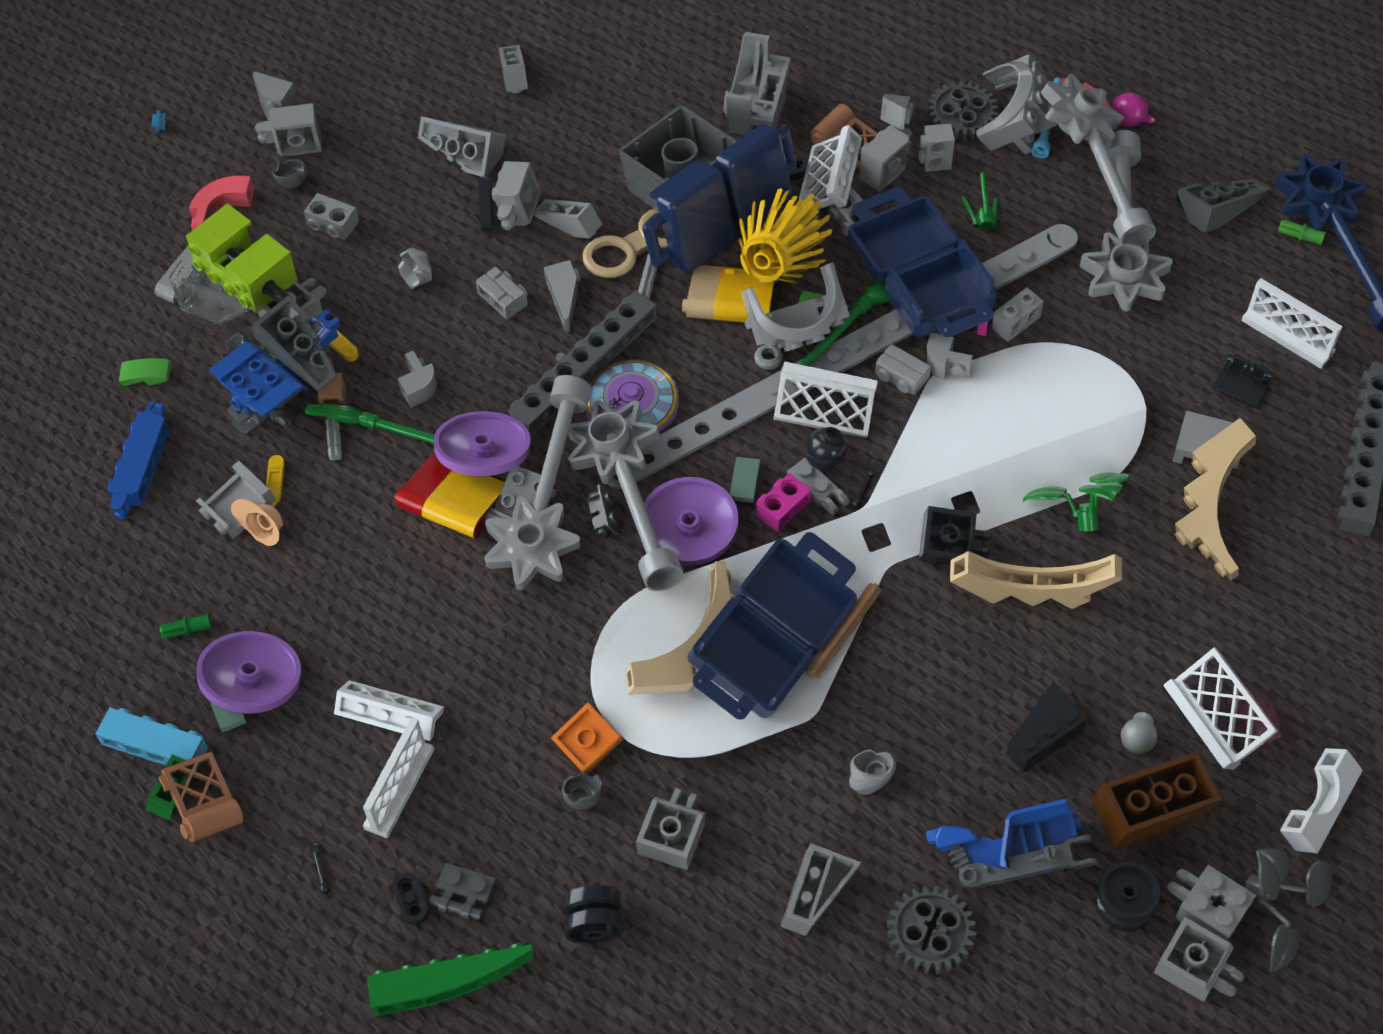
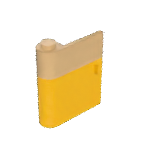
[682,265,774,323]

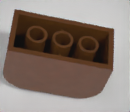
[1091,752,1222,850]

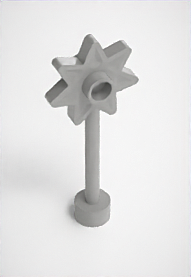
[1041,74,1156,246]
[1080,130,1172,311]
[484,375,592,590]
[568,400,683,591]

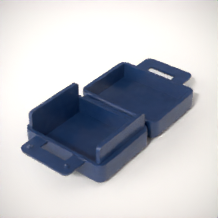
[642,123,797,273]
[848,187,997,338]
[687,532,857,720]

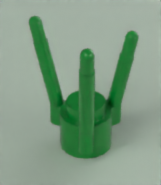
[961,172,998,231]

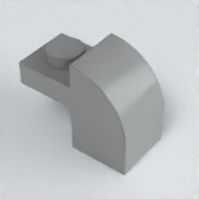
[927,333,973,380]
[398,351,437,408]

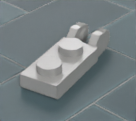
[787,458,850,515]

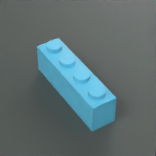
[96,708,208,772]

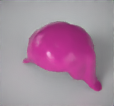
[1112,92,1155,127]

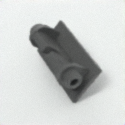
[587,485,619,537]

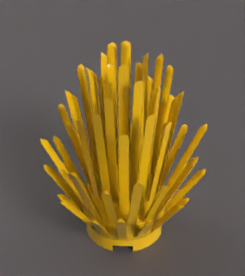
[739,188,832,284]

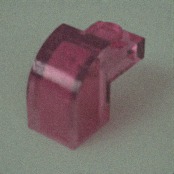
[1227,691,1282,746]

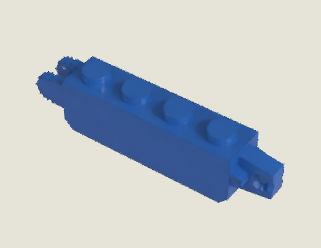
[108,402,169,520]

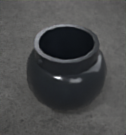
[806,427,848,471]

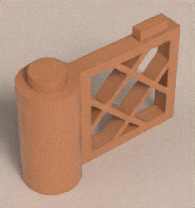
[811,104,878,171]
[159,751,243,842]

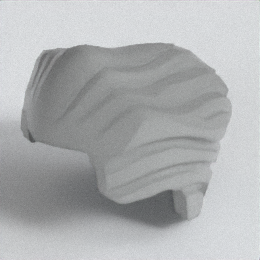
[398,247,432,289]

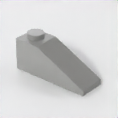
[499,45,528,93]
[534,199,602,239]
[544,260,580,332]

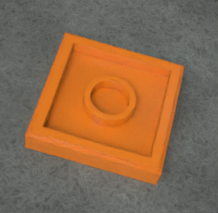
[551,702,623,774]

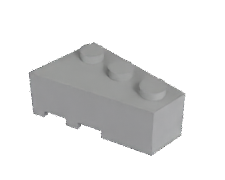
[780,843,862,936]

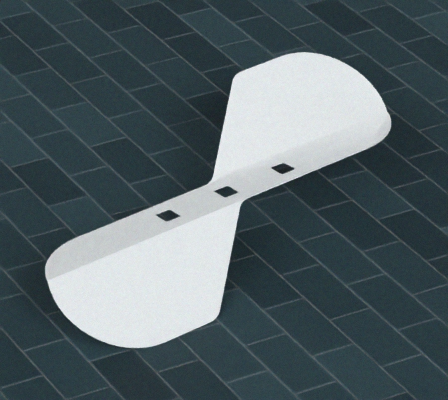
[591,342,1147,758]

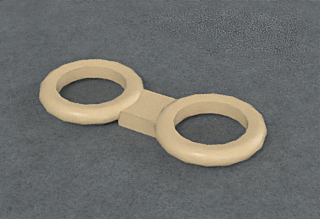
[583,209,668,278]

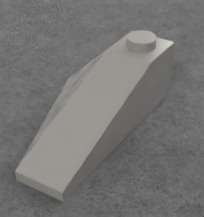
[418,117,506,177]

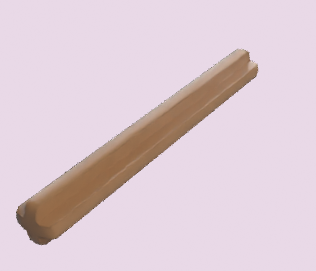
[807,583,881,678]

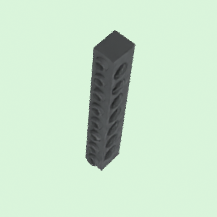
[508,290,657,437]
[1337,362,1383,536]

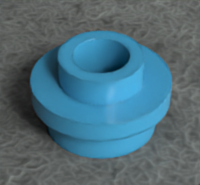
[152,110,166,132]

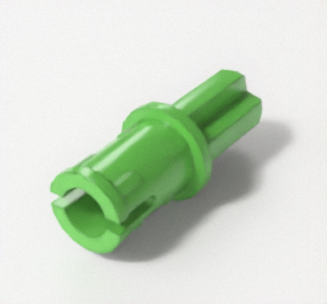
[1278,220,1326,246]

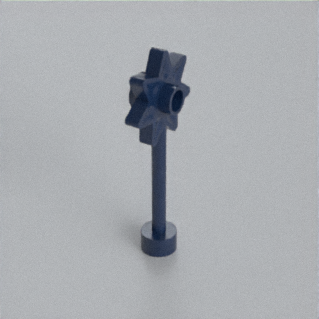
[1275,154,1383,333]

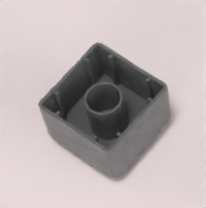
[619,106,737,212]

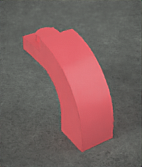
[189,176,254,230]

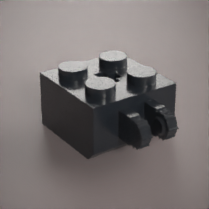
[918,506,993,566]

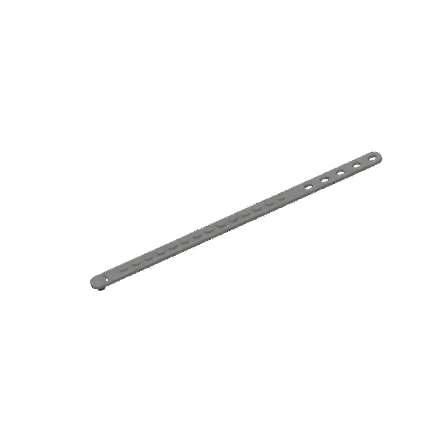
[607,224,1078,489]

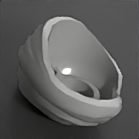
[849,750,896,795]

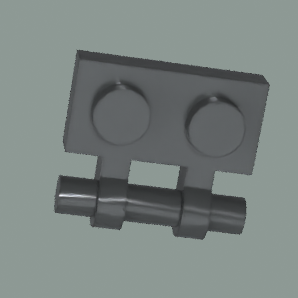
[429,863,496,921]

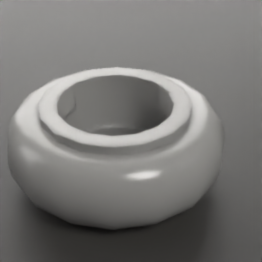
[754,345,783,370]

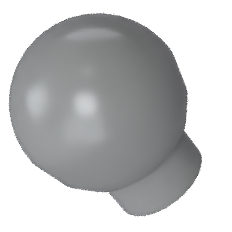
[1121,712,1157,754]

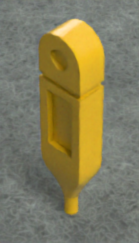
[330,330,359,361]
[266,455,285,507]

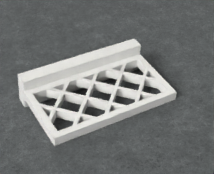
[798,125,862,209]
[1241,278,1342,369]
[773,362,877,438]
[1163,648,1278,770]
[363,717,434,839]

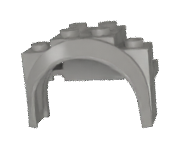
[723,32,791,135]
[976,54,1057,154]
[740,262,850,352]

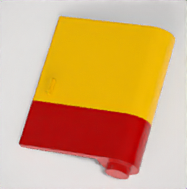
[394,454,505,539]

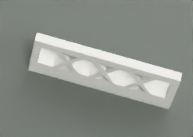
[334,680,444,741]

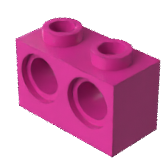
[756,473,811,533]

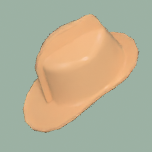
[231,499,283,546]

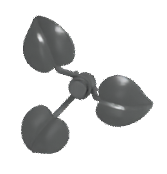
[1245,848,1332,972]

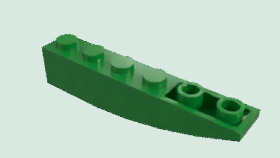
[367,943,534,1016]

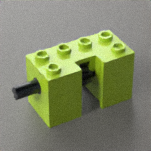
[186,203,298,314]

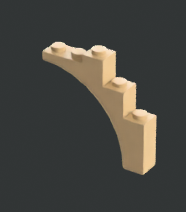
[1175,418,1256,581]
[950,551,1122,609]
[625,561,734,695]

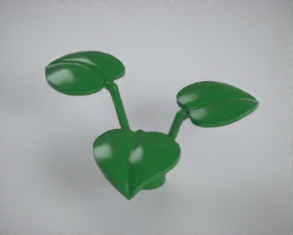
[1023,472,1131,531]

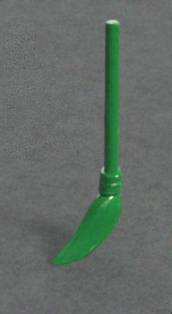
[799,283,890,366]
[305,403,435,444]

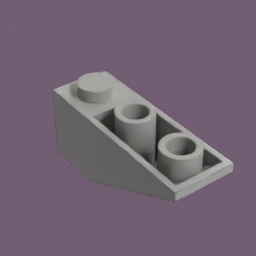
[880,94,914,130]

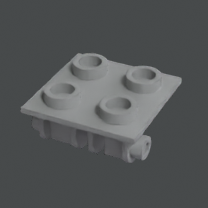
[494,466,556,516]

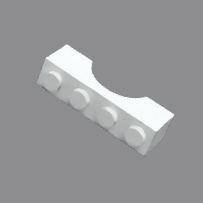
[1280,748,1363,853]

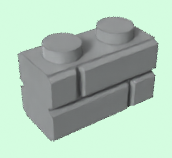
[476,267,528,320]
[875,344,931,396]

